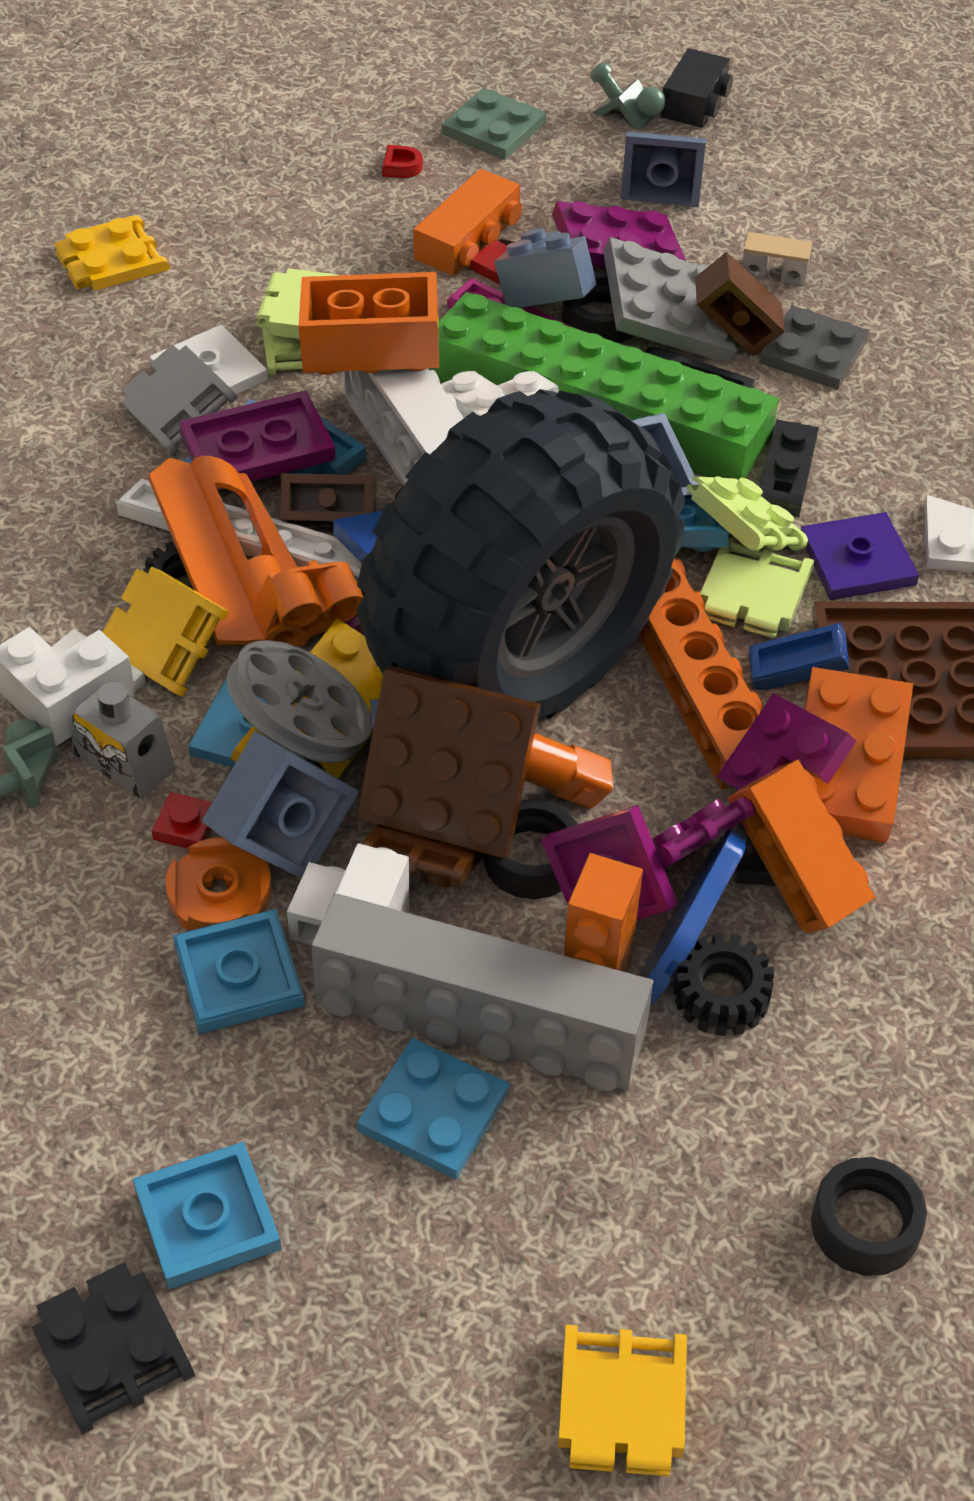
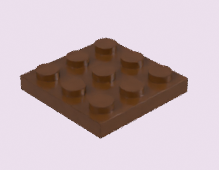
[357,666,541,858]

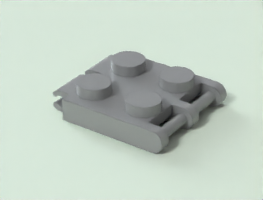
[121,344,238,456]

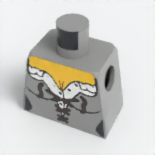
[72,681,176,800]

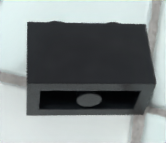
[660,48,733,128]

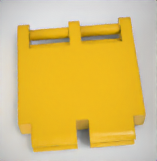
[54,215,170,291]
[103,567,229,697]
[558,1324,687,1477]

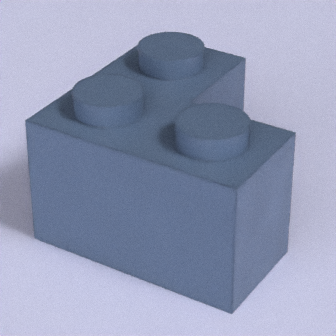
[494,228,597,308]

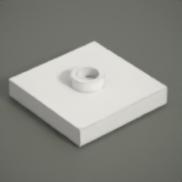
[149,324,268,394]

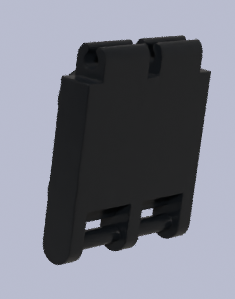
[32,1262,195,1435]

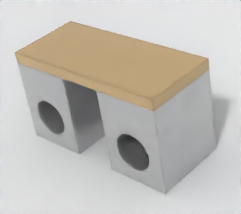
[742,232,813,286]

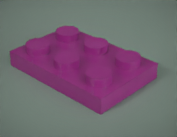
[552,201,686,268]
[179,390,336,490]

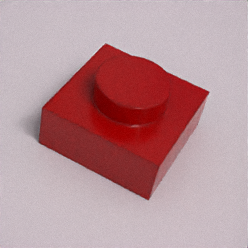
[151,792,212,849]

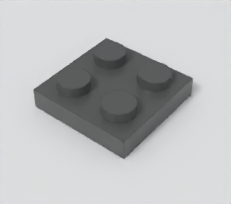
[760,305,870,389]

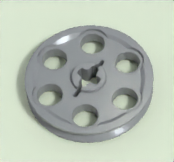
[227,640,372,763]

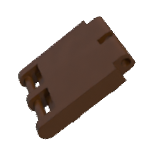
[362,824,484,887]

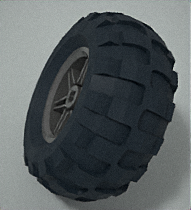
[357,389,685,721]

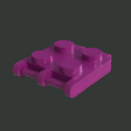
[652,796,754,869]

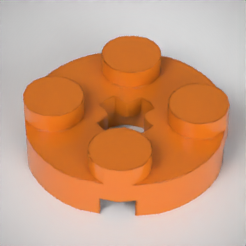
[165,838,272,931]

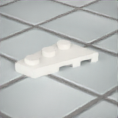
[924,495,974,572]

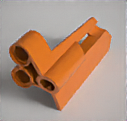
[148,456,364,648]

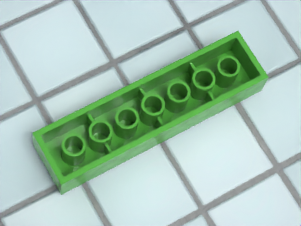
[428,292,779,480]

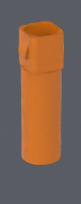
[525,733,613,809]

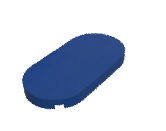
[639,828,746,1004]

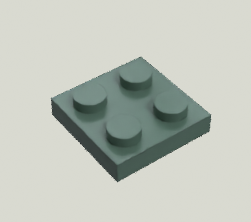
[441,88,546,160]

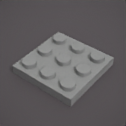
[603,237,736,361]

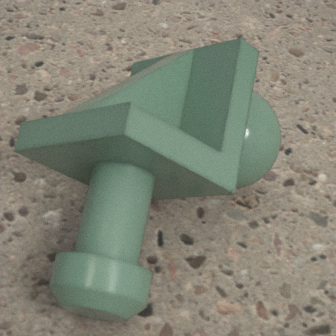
[590,62,665,130]
[0,719,58,809]

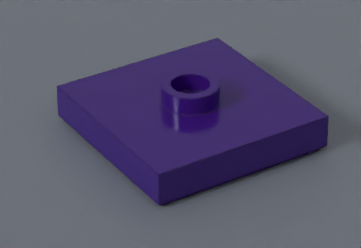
[801,512,919,600]

